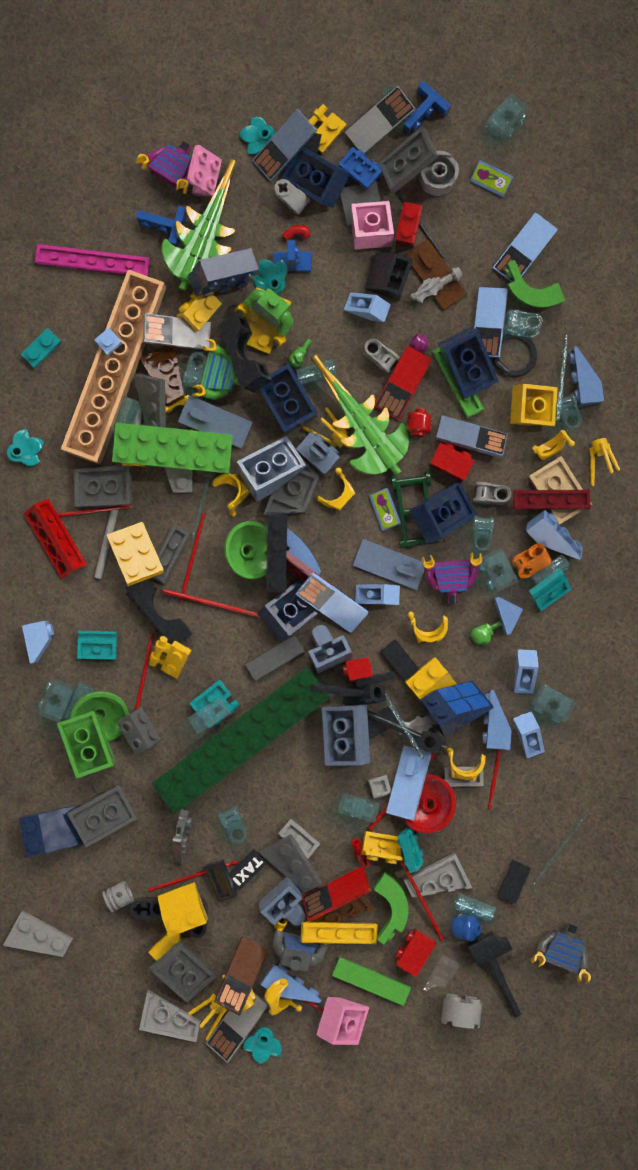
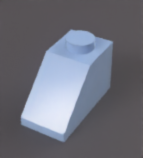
[344,292,391,322]
[355,584,400,605]
[22,621,54,663]
[514,650,539,694]
[513,712,545,758]

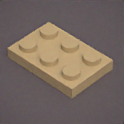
[528,456,592,525]

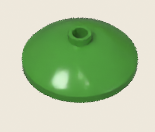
[224,521,267,579]
[70,691,129,741]

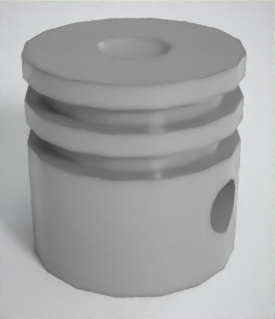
[103,881,134,912]

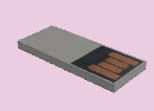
[345,86,416,153]
[143,313,211,350]
[206,992,269,1063]

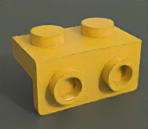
[176,291,222,331]
[361,831,403,864]

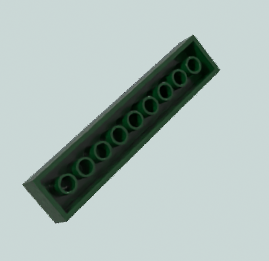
[151,667,330,815]

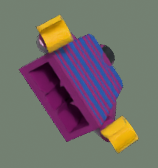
[136,141,192,194]
[421,552,482,604]

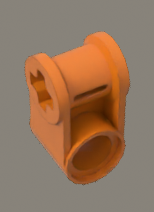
[512,544,551,579]

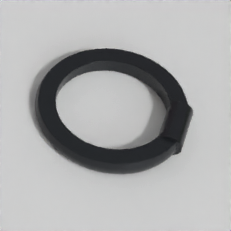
[493,333,537,377]

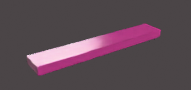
[35,244,150,276]

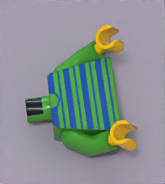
[235,288,293,348]
[192,339,241,400]

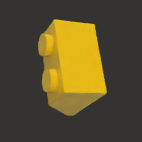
[510,384,558,426]
[405,657,456,701]
[158,882,208,937]

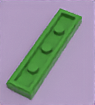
[432,348,484,419]
[332,956,411,1006]

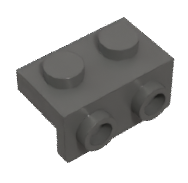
[117,706,161,754]

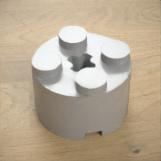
[419,151,459,196]
[441,993,482,1029]

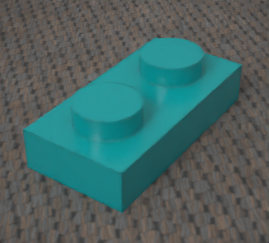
[21,328,62,369]

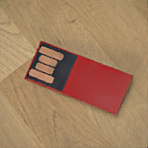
[374,346,432,420]
[302,866,371,922]

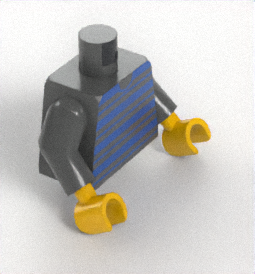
[272,919,330,972]
[531,922,591,984]

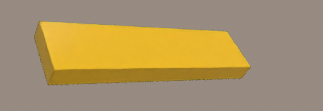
[300,922,378,944]

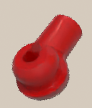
[281,225,311,242]
[351,839,371,867]

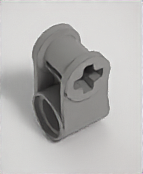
[275,179,311,215]
[363,339,400,373]
[473,482,511,505]

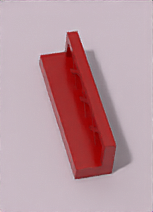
[24,499,87,579]

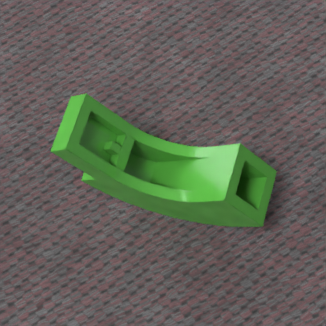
[504,260,565,308]
[373,871,408,944]

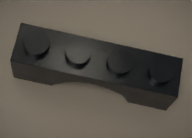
[218,313,272,393]
[265,512,287,593]
[125,579,193,645]

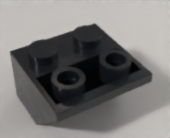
[364,253,413,301]

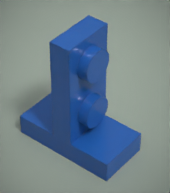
[403,81,451,135]
[136,206,187,247]
[273,240,311,272]

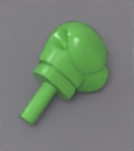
[288,339,312,369]
[470,621,502,647]

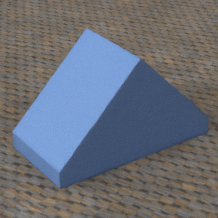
[493,597,523,635]

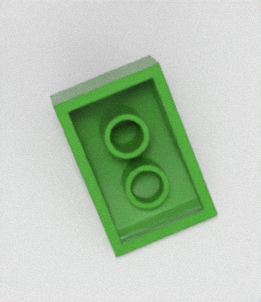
[57,710,116,779]

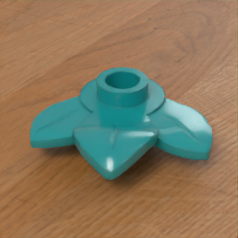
[239,117,275,155]
[252,259,288,294]
[7,429,44,466]
[243,1027,282,1064]

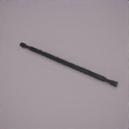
[396,190,445,259]

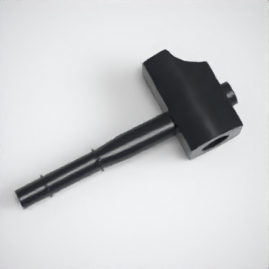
[310,683,386,705]
[367,709,447,754]
[467,931,521,1017]

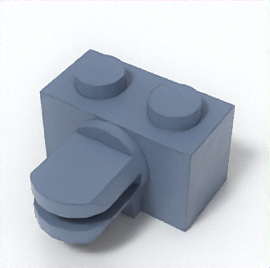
[296,432,340,476]
[308,625,353,674]
[259,877,305,926]

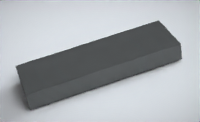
[152,525,191,584]
[245,635,305,681]

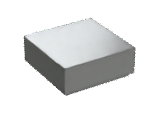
[368,775,392,799]

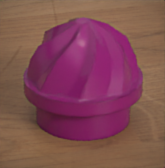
[409,333,429,352]

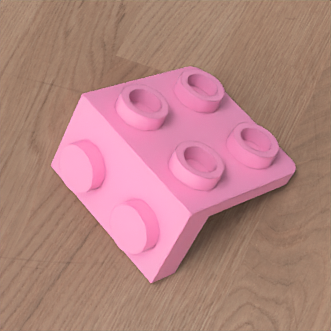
[187,145,222,196]

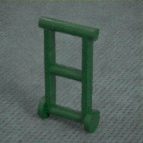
[391,471,438,548]

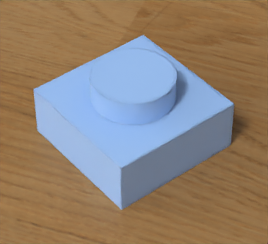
[95,328,123,356]

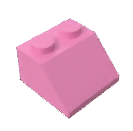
[351,201,394,249]
[316,997,369,1045]

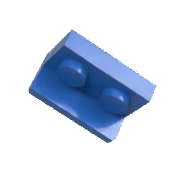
[338,147,382,190]

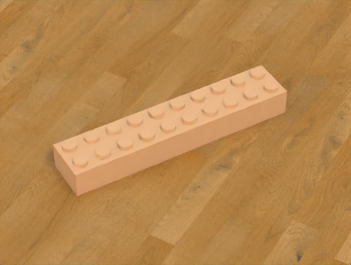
[61,270,167,465]

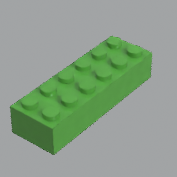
[112,422,233,474]

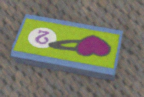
[470,160,513,197]
[369,488,401,531]

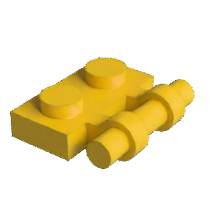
[309,104,347,155]
[149,636,191,679]

